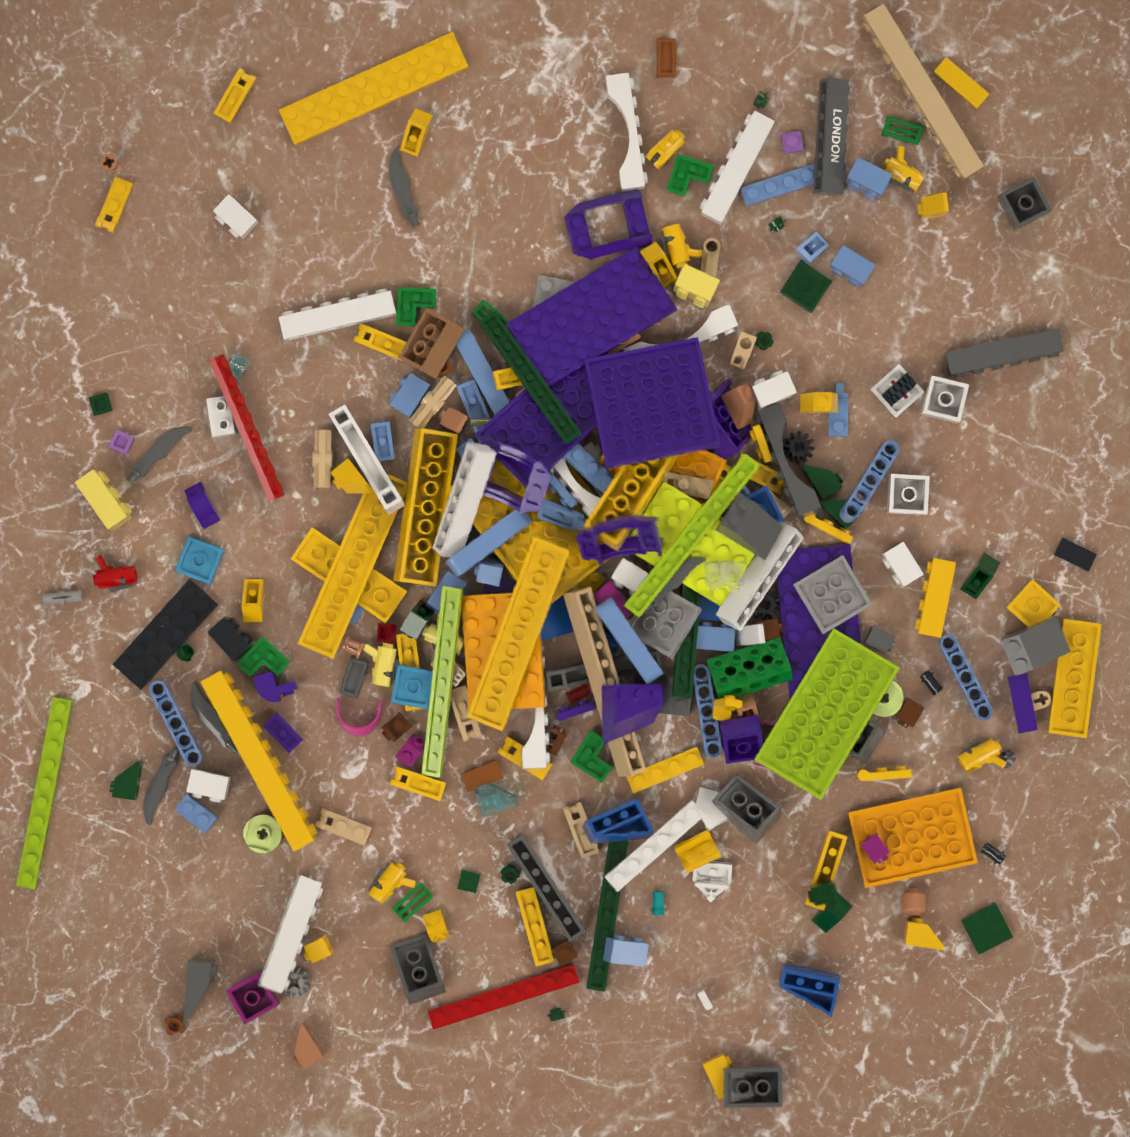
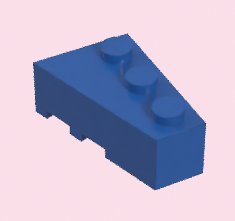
[582,799,654,844]
[779,962,840,1017]

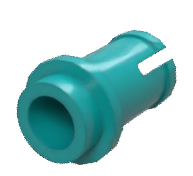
[651,892,666,915]

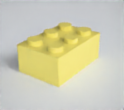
[673,264,720,308]
[75,469,132,531]

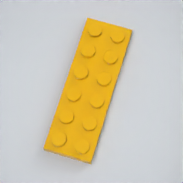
[291,527,407,623]
[1047,619,1102,738]

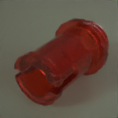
[566,684,591,704]

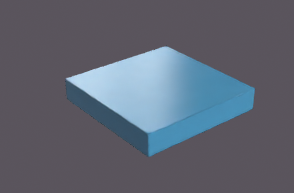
[175,535,225,585]
[391,664,433,709]

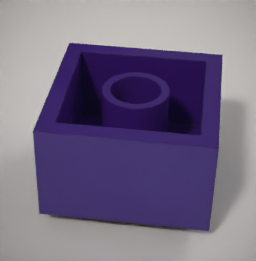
[720,715,763,764]

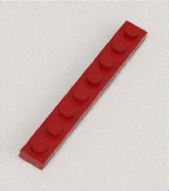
[209,354,284,502]
[427,964,580,1030]

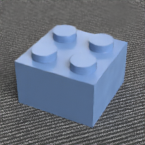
[844,157,892,201]

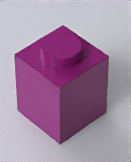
[860,833,890,864]

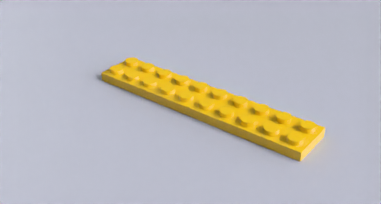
[279,32,469,145]
[298,474,407,659]
[467,536,571,731]

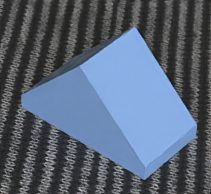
[795,232,830,265]

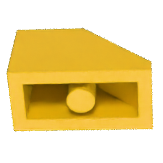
[400,108,433,157]
[917,192,949,219]
[640,242,678,288]
[800,392,838,413]
[330,459,374,494]
[241,579,264,622]
[903,918,944,950]
[303,934,334,964]
[702,1053,733,1100]

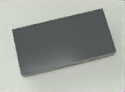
[339,656,369,699]

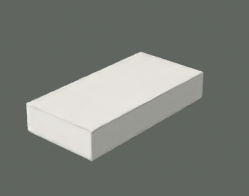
[735,624,765,646]

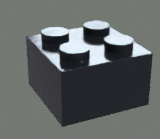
[207,617,253,661]

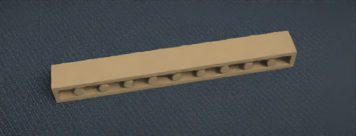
[862,4,984,181]
[563,587,646,777]

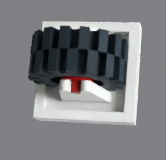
[870,364,924,418]

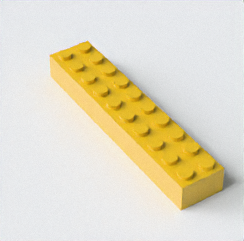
[201,670,318,851]

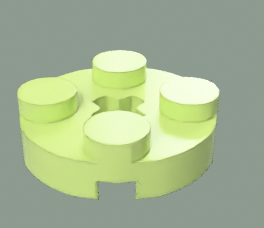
[873,681,904,718]
[243,814,282,853]

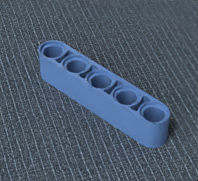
[456,329,510,415]
[839,440,899,523]
[446,510,532,578]
[595,597,664,684]
[938,635,993,720]
[693,664,722,758]
[149,680,204,766]

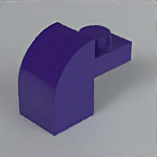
[184,482,221,529]
[253,672,298,702]

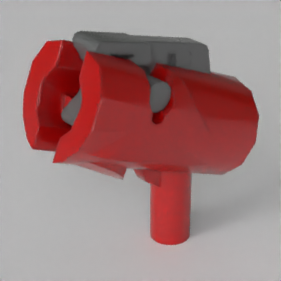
[93,555,138,592]

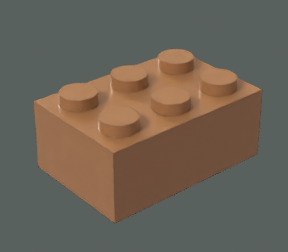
[398,308,465,379]

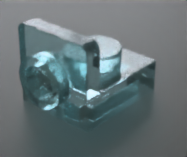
[228,354,251,386]

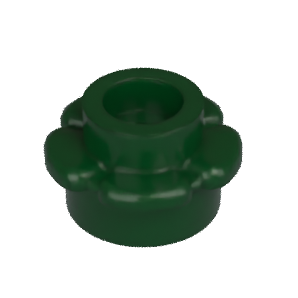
[753,91,769,109]
[768,216,786,233]
[755,331,773,350]
[176,643,194,662]
[501,865,520,884]
[547,1007,566,1022]

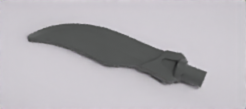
[389,147,420,228]
[126,427,193,484]
[643,557,706,614]
[191,682,238,754]
[143,746,179,826]

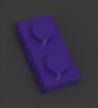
[556,699,595,722]
[263,712,303,753]

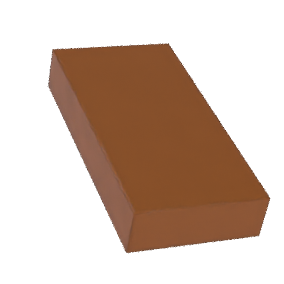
[657,38,676,78]
[461,760,504,792]

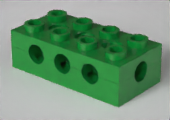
[707,637,793,699]

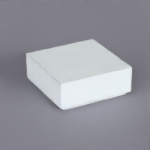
[697,989,713,1011]

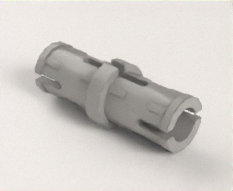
[43,590,83,605]

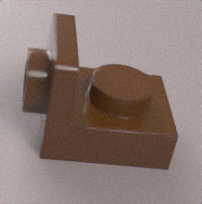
[382,712,412,742]
[548,725,567,756]

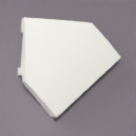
[696,787,729,831]
[693,861,732,903]

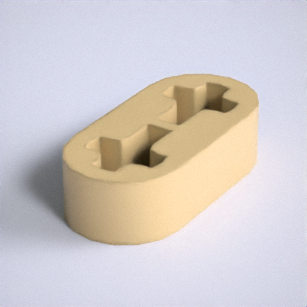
[1031,691,1051,711]

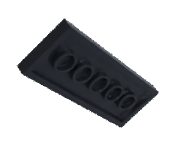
[112,579,219,690]

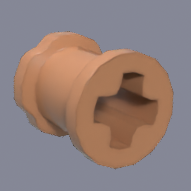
[100,154,120,174]
[341,636,365,659]

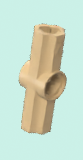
[409,376,457,429]
[312,430,333,488]

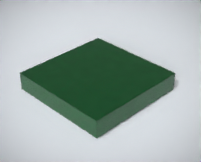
[779,260,832,313]
[961,903,1013,955]

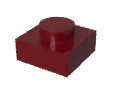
[376,623,397,644]

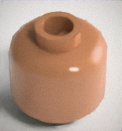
[901,888,926,918]

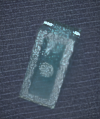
[475,784,519,817]

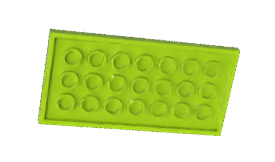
[754,628,900,801]

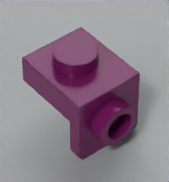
[395,734,425,768]

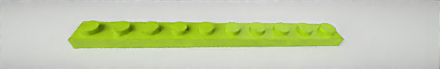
[624,453,760,617]
[422,585,463,778]
[16,697,73,889]

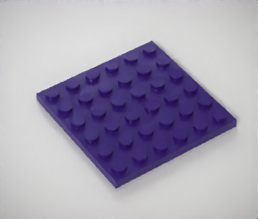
[584,337,721,469]

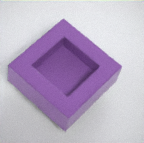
[781,131,804,154]
[109,429,135,455]

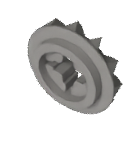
[283,967,310,998]

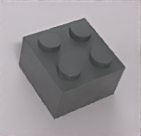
[997,177,1052,231]

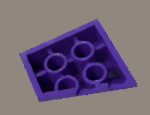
[710,378,752,459]
[602,684,663,744]

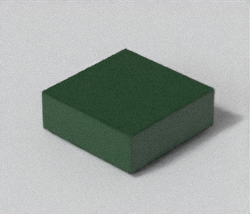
[89,393,113,416]
[457,870,480,893]

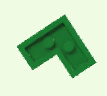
[666,154,714,197]
[396,287,437,327]
[236,636,291,677]
[570,730,612,783]

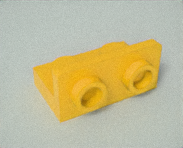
[674,830,721,873]

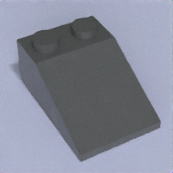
[716,493,783,560]
[1001,616,1071,676]
[634,674,691,716]
[848,721,885,765]
[712,774,782,844]
[390,933,446,1005]
[184,958,218,1021]
[724,1065,782,1108]

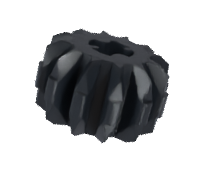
[783,431,815,464]
[754,590,781,621]

